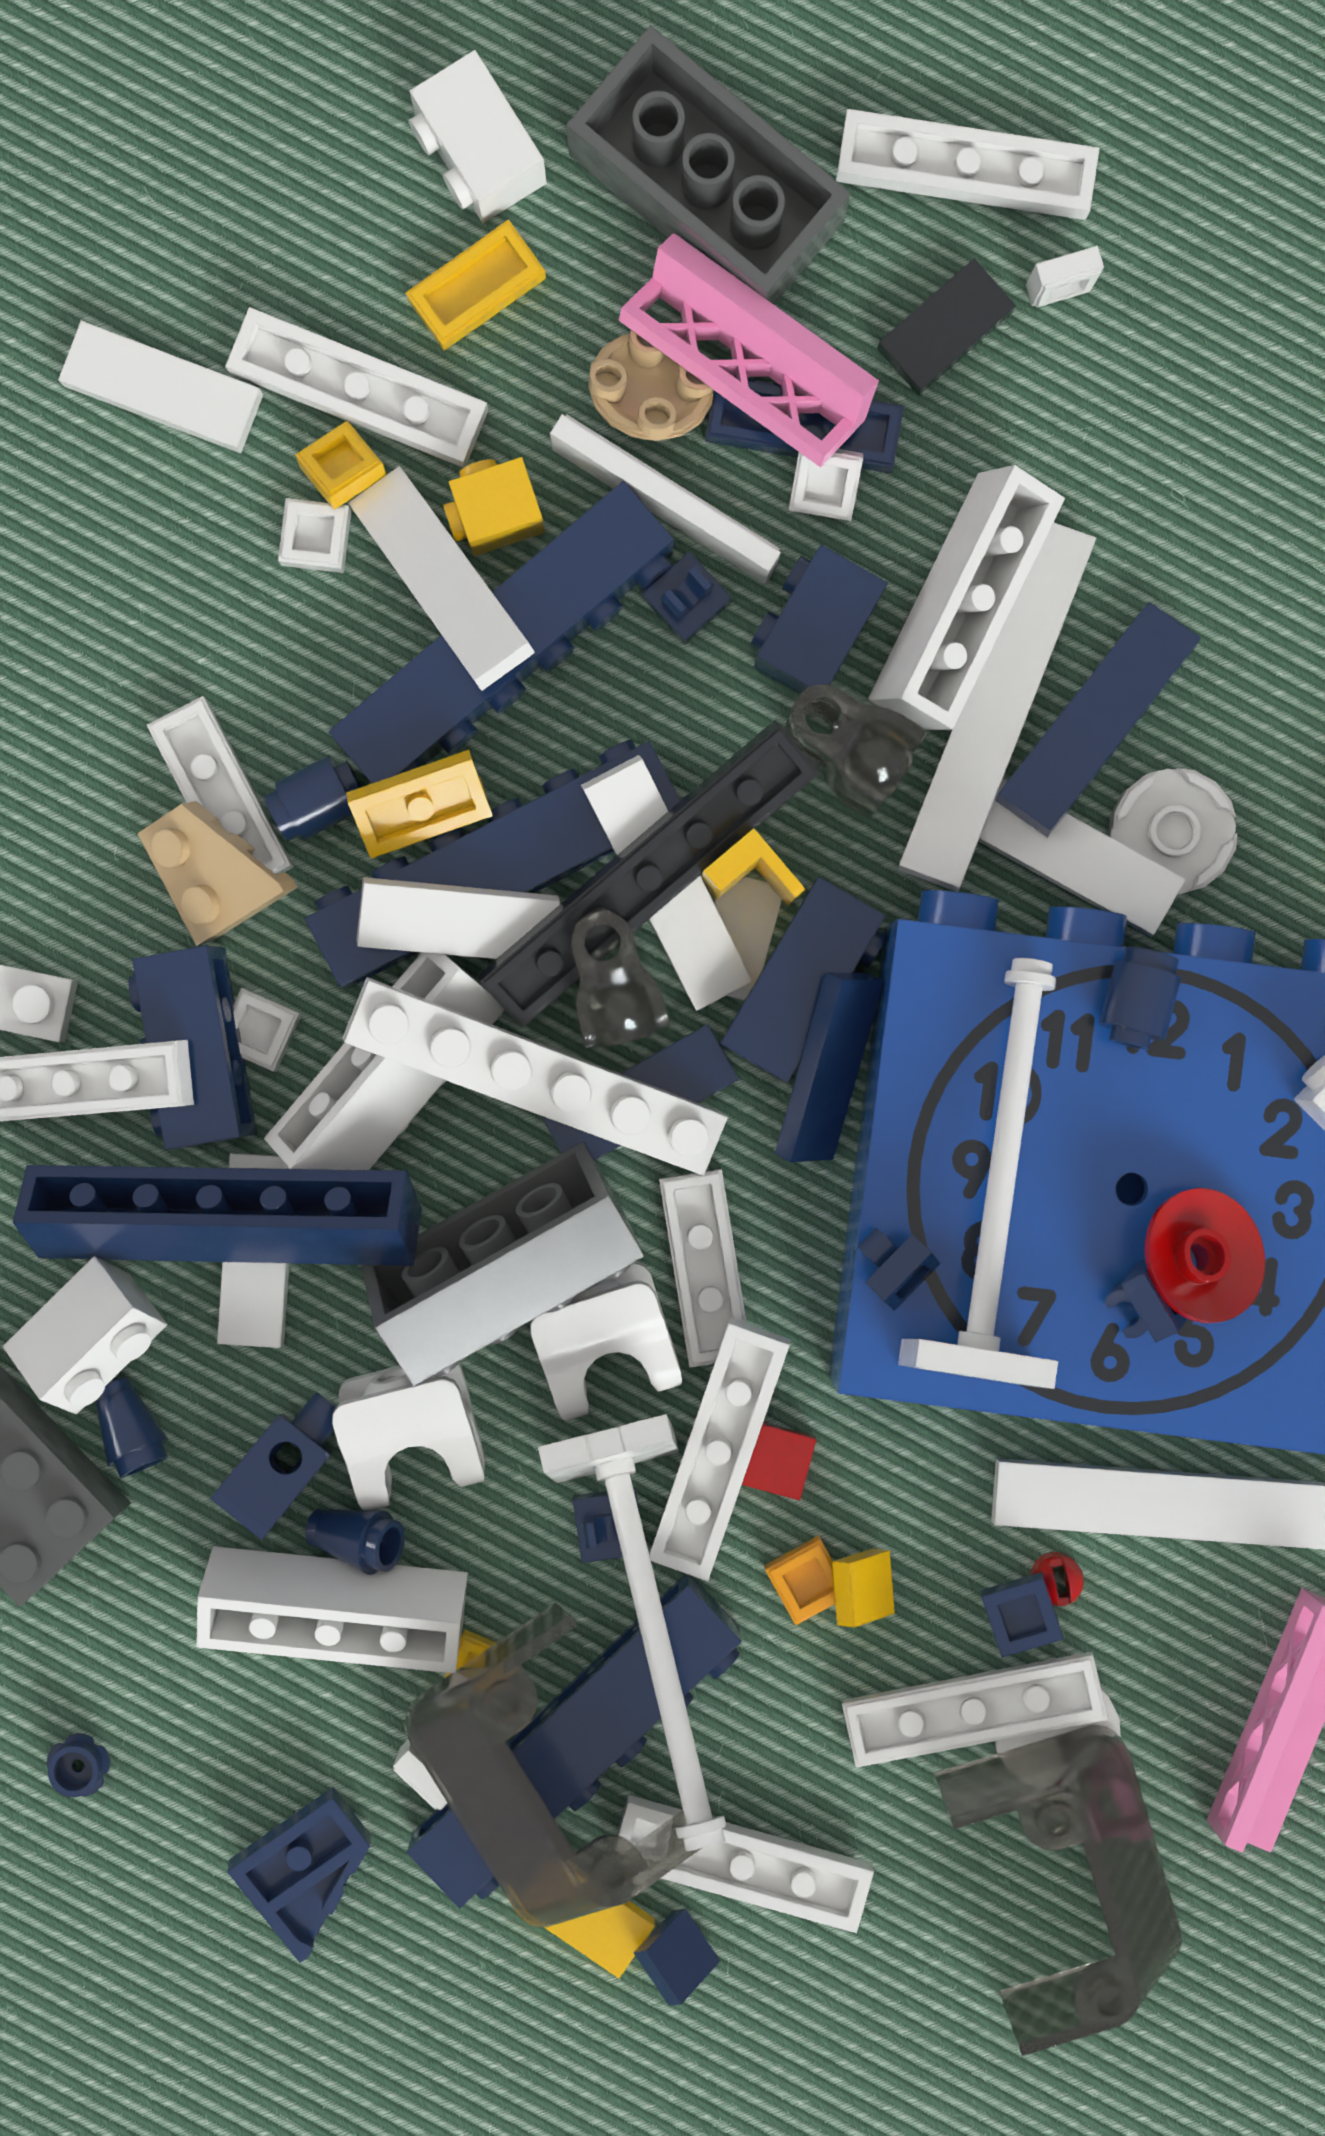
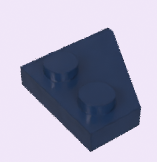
[227,1787,370,1963]

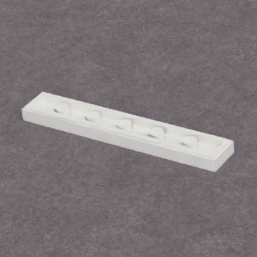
[898,522,1096,892]
[991,1458,1325,1549]

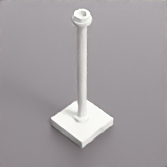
[898,958,1058,1389]
[538,1414,727,1851]

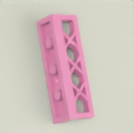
[619,233,879,468]
[1206,1588,1325,1853]

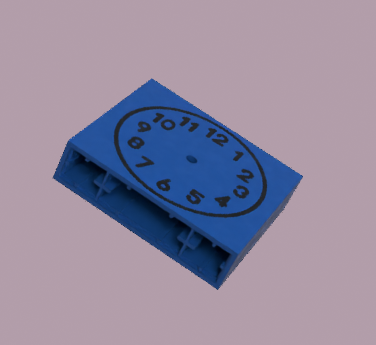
[829,890,1325,1455]

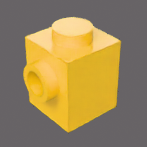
[443,457,545,557]

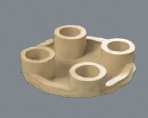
[588,330,714,441]

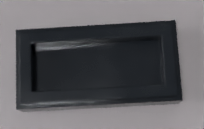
[877,258,1016,396]

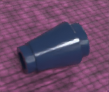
[95,1377,169,1478]
[305,1508,405,1575]

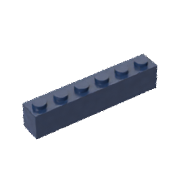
[328,480,674,783]
[304,739,680,989]
[13,1165,422,1266]
[406,1574,742,1909]

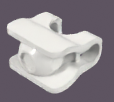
[530,1261,682,1421]
[332,1362,485,1510]

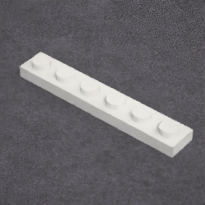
[342,977,728,1176]

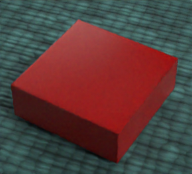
[742,1422,817,1501]

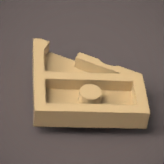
[137,801,298,946]

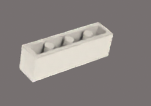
[868,465,1065,730]
[264,952,505,1170]
[196,1546,468,1674]

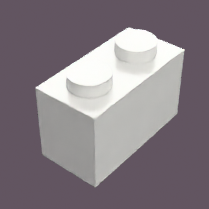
[408,50,547,223]
[2,1256,168,1415]

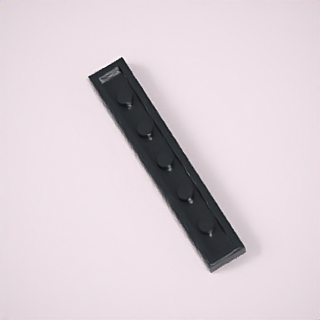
[477,720,819,1028]

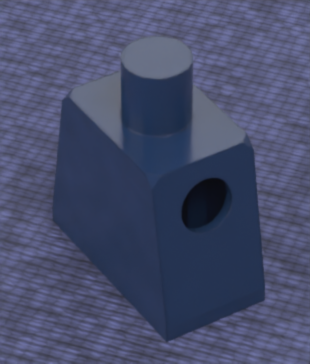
[210,1391,336,1540]

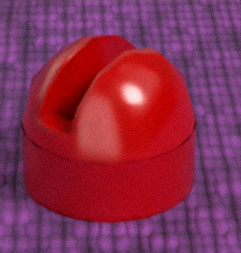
[1030,1552,1084,1606]

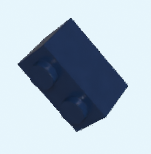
[750,544,888,704]

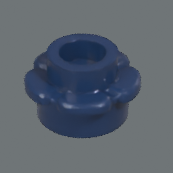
[47,1733,110,1797]

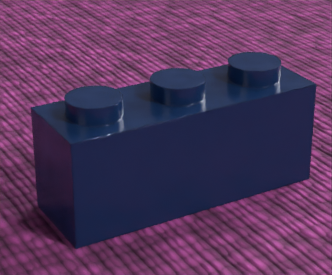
[719,877,887,1083]
[129,945,257,1150]

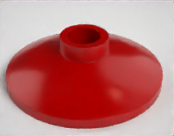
[1145,1188,1265,1323]

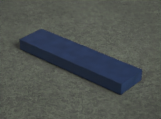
[996,602,1201,838]

